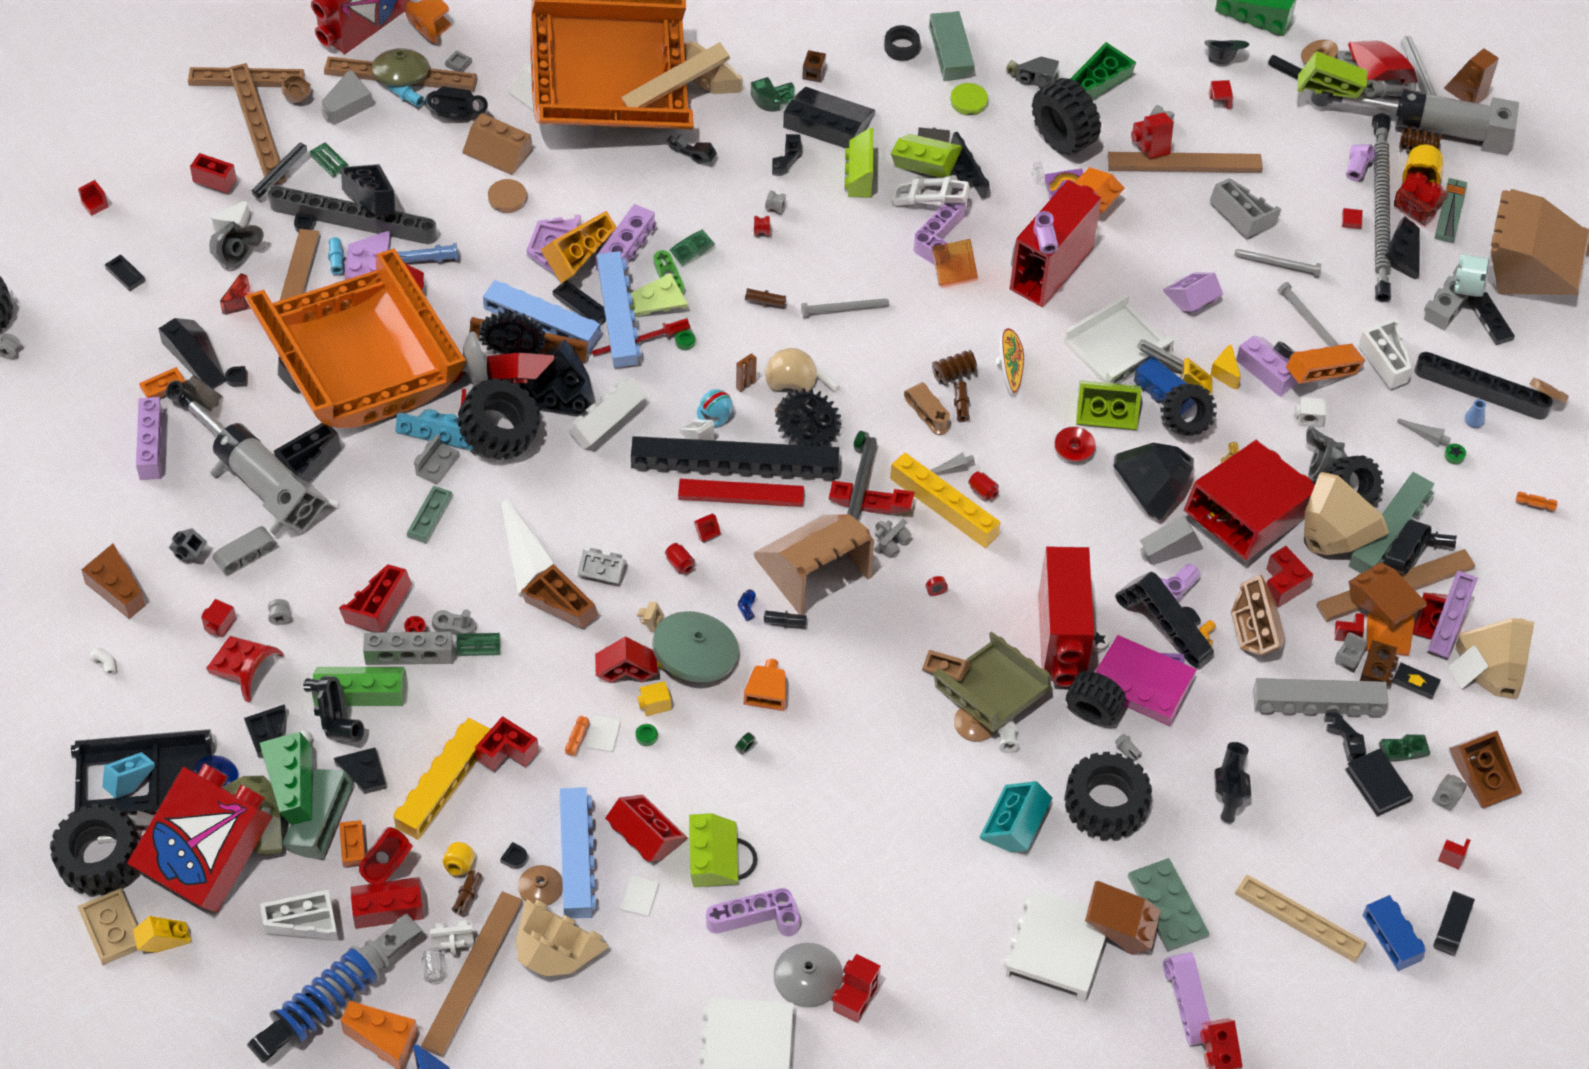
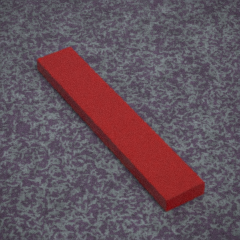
[678,479,804,507]

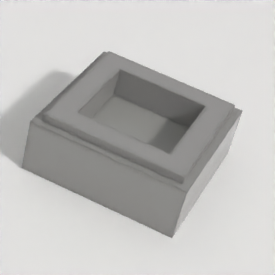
[445,50,472,72]

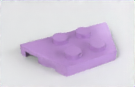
[526,215,581,275]
[344,231,390,280]

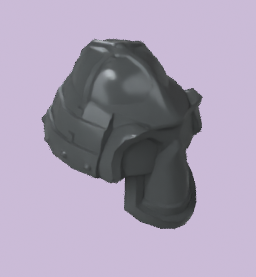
[209,220,264,268]
[1306,427,1348,482]

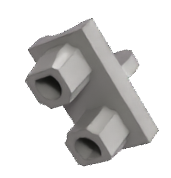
[874,518,912,557]

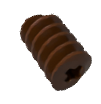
[1399,127,1442,151]
[932,349,977,384]

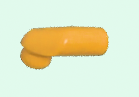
[1199,620,1216,645]

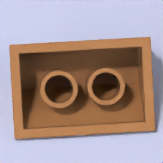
[462,113,532,175]

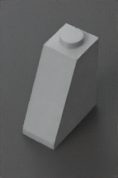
[321,70,373,125]
[1140,515,1203,565]

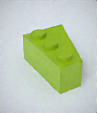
[1297,51,1367,98]

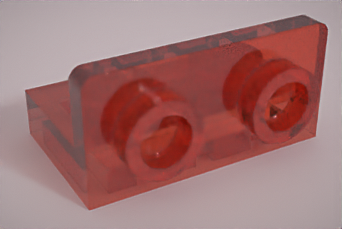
[1394,187,1436,226]

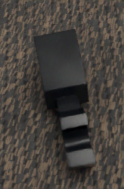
[772,134,801,175]
[666,135,717,164]
[1324,712,1366,762]

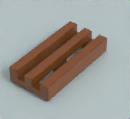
[736,353,757,393]

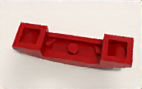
[829,481,915,514]

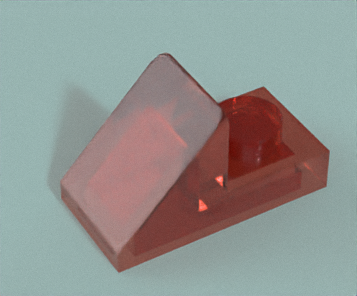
[220,273,251,315]

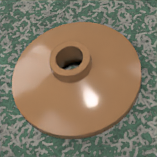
[1301,40,1338,64]
[954,708,996,742]
[518,865,563,905]

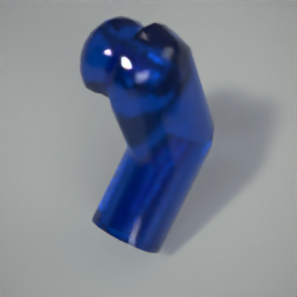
[737,589,756,621]

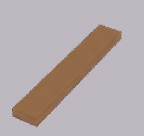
[188,67,305,87]
[279,229,320,301]

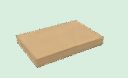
[77,888,138,966]

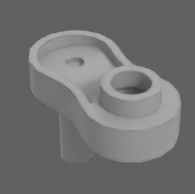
[432,609,475,637]

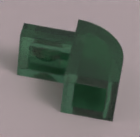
[751,77,795,112]

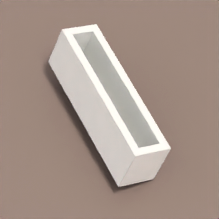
[568,377,647,449]

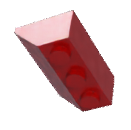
[487,353,554,384]
[605,794,688,862]
[350,877,424,929]

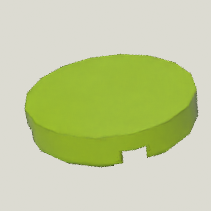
[950,83,988,115]

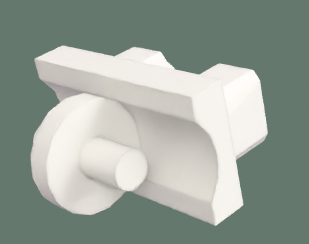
[430,920,474,955]

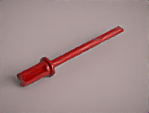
[592,318,691,356]

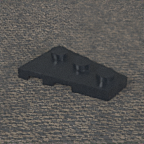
[1385,216,1420,279]

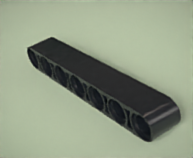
[1414,352,1553,420]

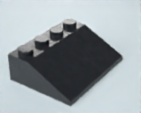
[783,86,875,148]

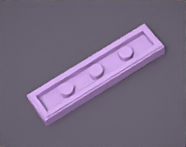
[1427,570,1478,658]

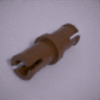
[745,288,786,308]
[954,381,970,422]
[452,870,482,916]

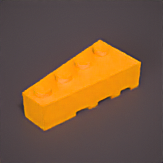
[540,210,617,283]

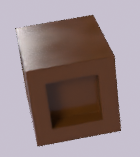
[802,50,826,83]

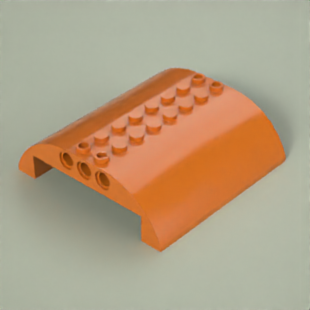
[530,0,694,130]
[245,248,466,428]

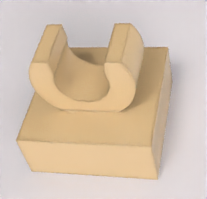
[637,602,664,632]

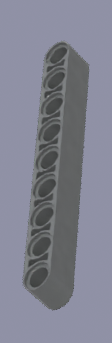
[268,186,437,244]

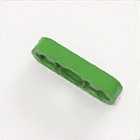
[654,250,684,295]

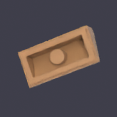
[922,650,972,682]

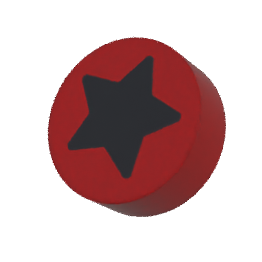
[925,576,948,596]

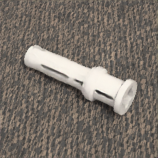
[998,718,1019,752]

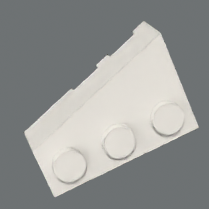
[1359,318,1412,389]
[260,889,339,941]

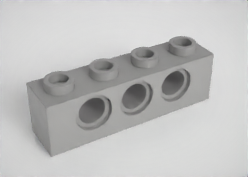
[1424,264,1471,331]
[363,632,453,665]

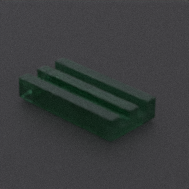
[309,142,349,178]
[456,633,500,656]

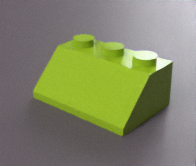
[844,128,874,198]
[891,134,962,178]
[1076,380,1142,429]
[689,813,738,887]

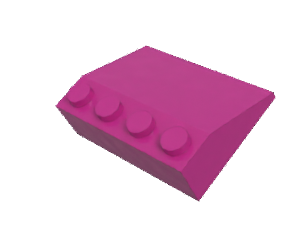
[1096,635,1197,727]

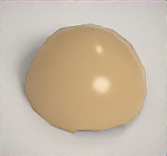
[765,348,817,393]

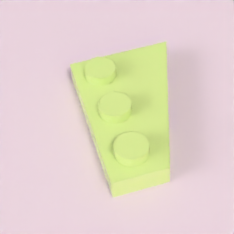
[629,273,689,317]

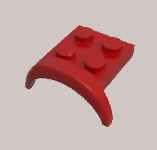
[206,636,284,702]

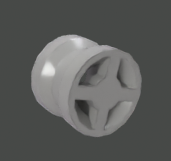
[765,190,786,213]
[0,333,21,359]
[268,599,290,625]

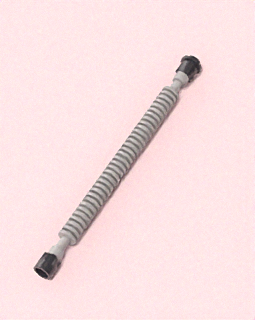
[1372,113,1391,302]

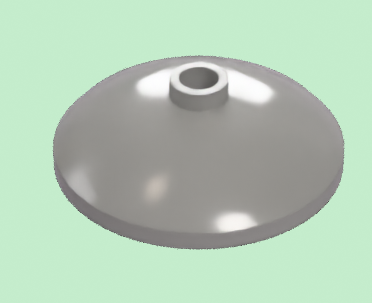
[462,332,488,385]
[774,943,843,1007]

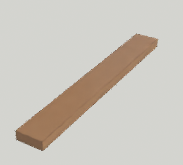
[324,56,477,92]
[228,63,286,185]
[1107,152,1263,173]
[1316,549,1475,622]
[421,891,523,1057]

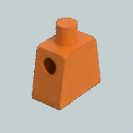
[743,659,785,711]

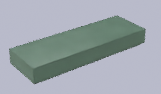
[407,485,453,544]

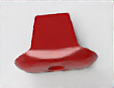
[359,827,413,885]

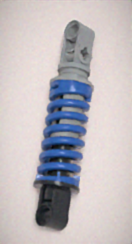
[247,914,422,1063]

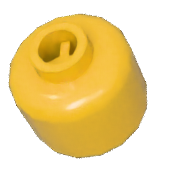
[442,842,475,876]

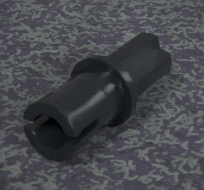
[1425,531,1457,549]
[763,610,807,629]

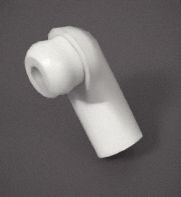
[90,648,116,675]

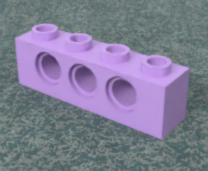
[595,204,656,270]
[136,397,163,480]

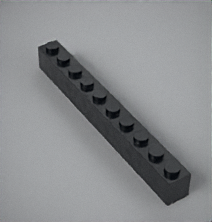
[631,436,839,480]

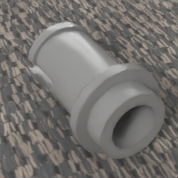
[1115,734,1142,761]

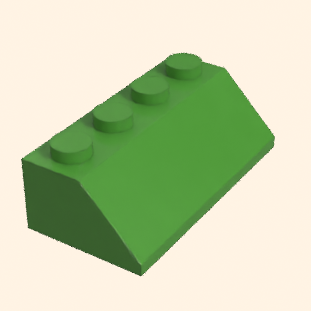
[312,667,404,706]

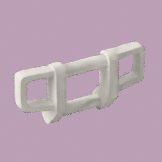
[892,175,970,206]

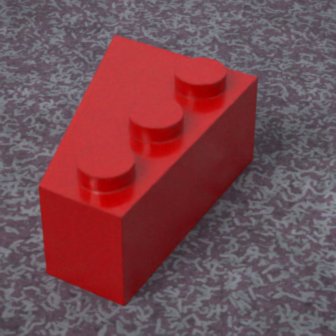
[339,564,412,633]

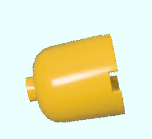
[1402,144,1444,184]

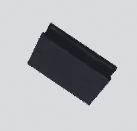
[1345,748,1413,817]

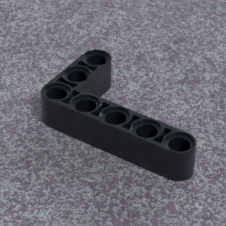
[1115,571,1214,668]

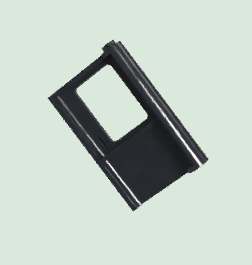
[71,729,213,814]

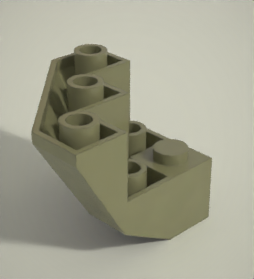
[223,775,282,856]

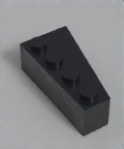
[341,164,395,216]

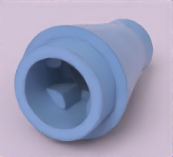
[1465,399,1486,428]

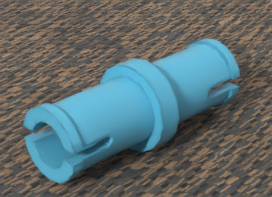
[388,85,424,107]
[328,237,344,275]

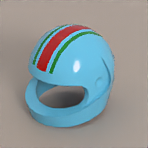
[697,389,733,428]

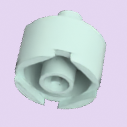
[1454,254,1489,297]

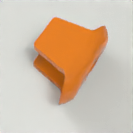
[405,0,451,43]

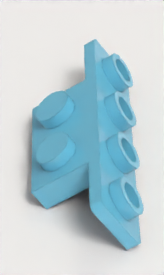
[395,409,474,450]

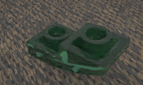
[669,229,715,266]
[1379,734,1430,762]

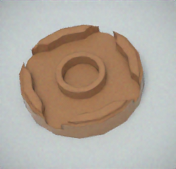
[488,179,527,213]
[1529,377,1569,403]

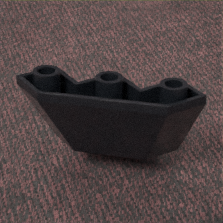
[517,339,594,416]
[1113,442,1194,520]

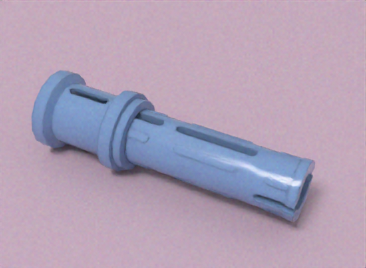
[397,243,459,263]

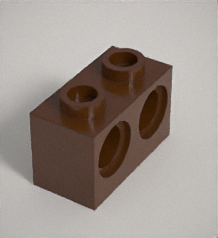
[1359,640,1399,686]

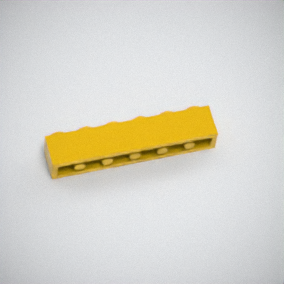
[890,452,1001,549]
[393,717,490,840]

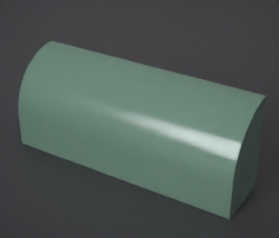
[929,11,975,81]
[282,769,353,859]

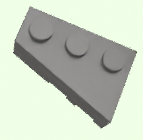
[1209,178,1281,238]

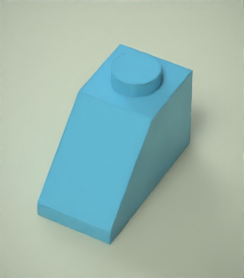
[102,752,155,799]

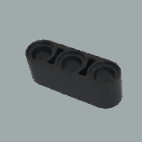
[1384,519,1432,575]
[1433,890,1475,955]

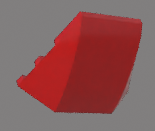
[1348,40,1418,84]

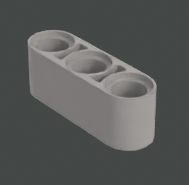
[212,526,277,575]

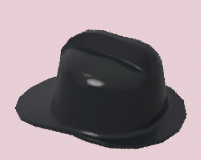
[1204,40,1250,64]

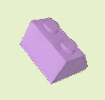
[1163,272,1223,313]

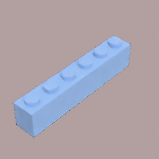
[597,251,641,368]
[483,280,601,353]
[560,787,596,919]

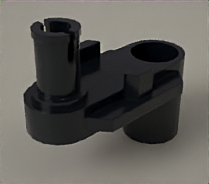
[424,86,488,121]
[303,676,364,742]
[1214,742,1251,823]

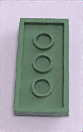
[1128,858,1209,952]

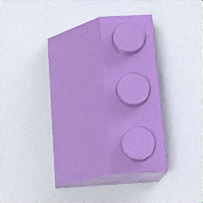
[1236,336,1298,397]

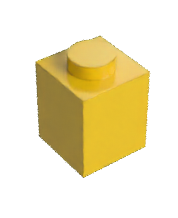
[637,681,671,716]

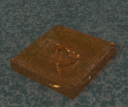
[931,239,978,286]

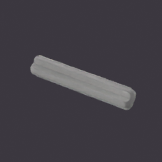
[1137,339,1184,372]

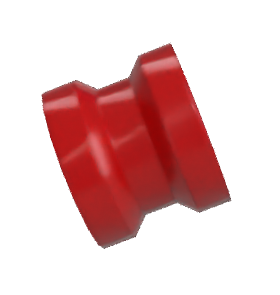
[754,216,770,235]
[404,616,427,632]

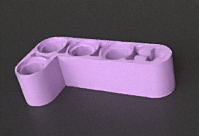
[913,194,966,265]
[706,888,799,937]
[1163,952,1210,1046]

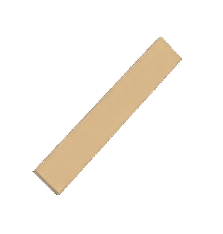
[621,42,730,108]
[1235,874,1367,963]

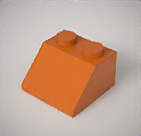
[1074,167,1125,214]

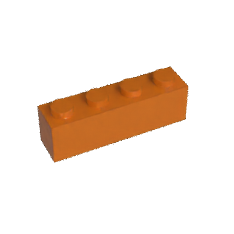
[1286,343,1366,384]

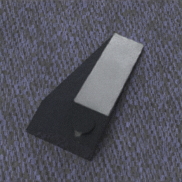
[158,318,226,392]

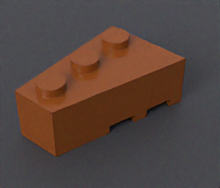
[1444,48,1499,104]
[81,543,145,619]
[521,564,599,629]

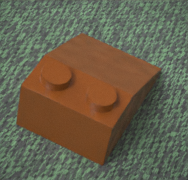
[1348,562,1427,625]
[1449,731,1522,808]
[1085,881,1161,955]

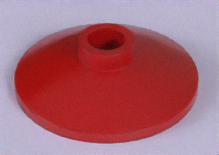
[1054,427,1096,461]

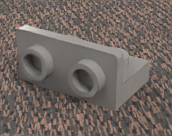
[414,434,459,485]
[577,548,627,585]

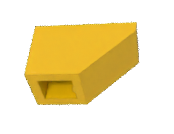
[133,916,191,953]

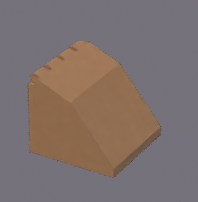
[1491,189,1589,295]
[754,514,874,615]

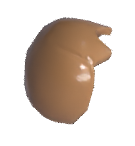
[282,75,311,103]

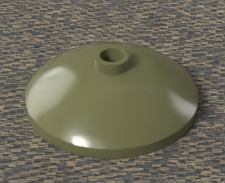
[372,48,429,86]

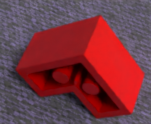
[1131,112,1174,159]
[1266,546,1314,608]
[595,636,657,683]
[475,716,539,771]
[831,954,881,1023]

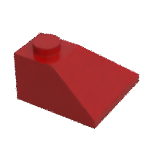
[1413,592,1457,645]

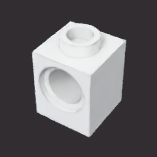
[1294,397,1326,428]

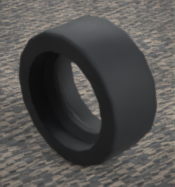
[884,25,920,61]

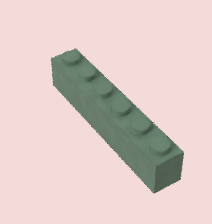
[1348,472,1435,573]

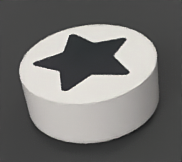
[1091,630,1109,652]

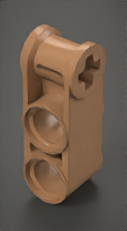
[904,382,950,435]

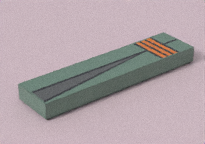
[1434,178,1468,243]

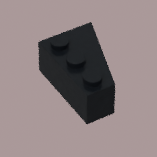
[274,423,341,482]

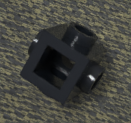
[169,528,207,562]

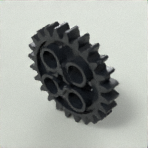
[479,310,546,355]
[775,388,842,446]

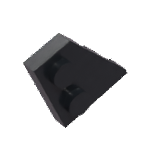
[244,704,286,758]
[334,747,386,794]

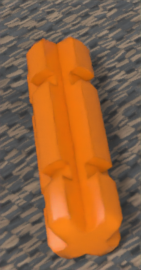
[1516,491,1558,511]
[565,716,589,756]

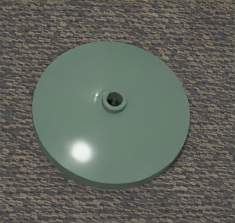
[652,611,739,683]

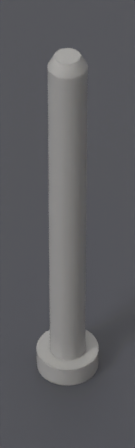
[1234,249,1322,277]
[1278,282,1338,347]
[801,298,889,317]

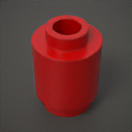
[968,471,999,501]
[665,543,695,574]

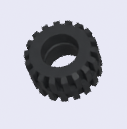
[1160,384,1217,436]
[1327,455,1384,505]
[1065,671,1126,725]

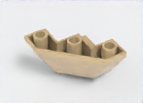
[1304,472,1389,555]
[1455,618,1534,699]
[516,899,608,977]

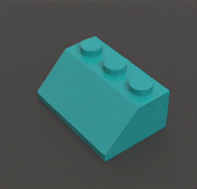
[979,781,1053,852]

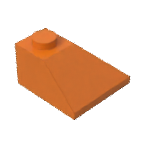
[1366,612,1414,656]

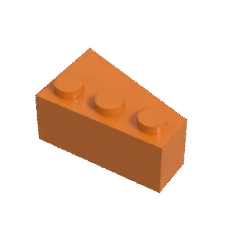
[341,1001,417,1069]

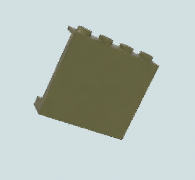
[933,631,1052,732]

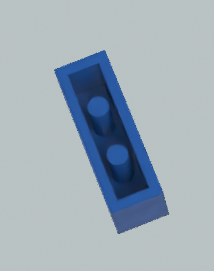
[1134,357,1195,415]
[1362,895,1426,971]

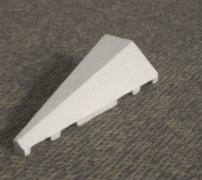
[501,499,555,596]

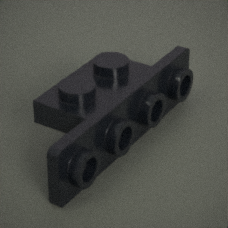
[949,132,990,198]

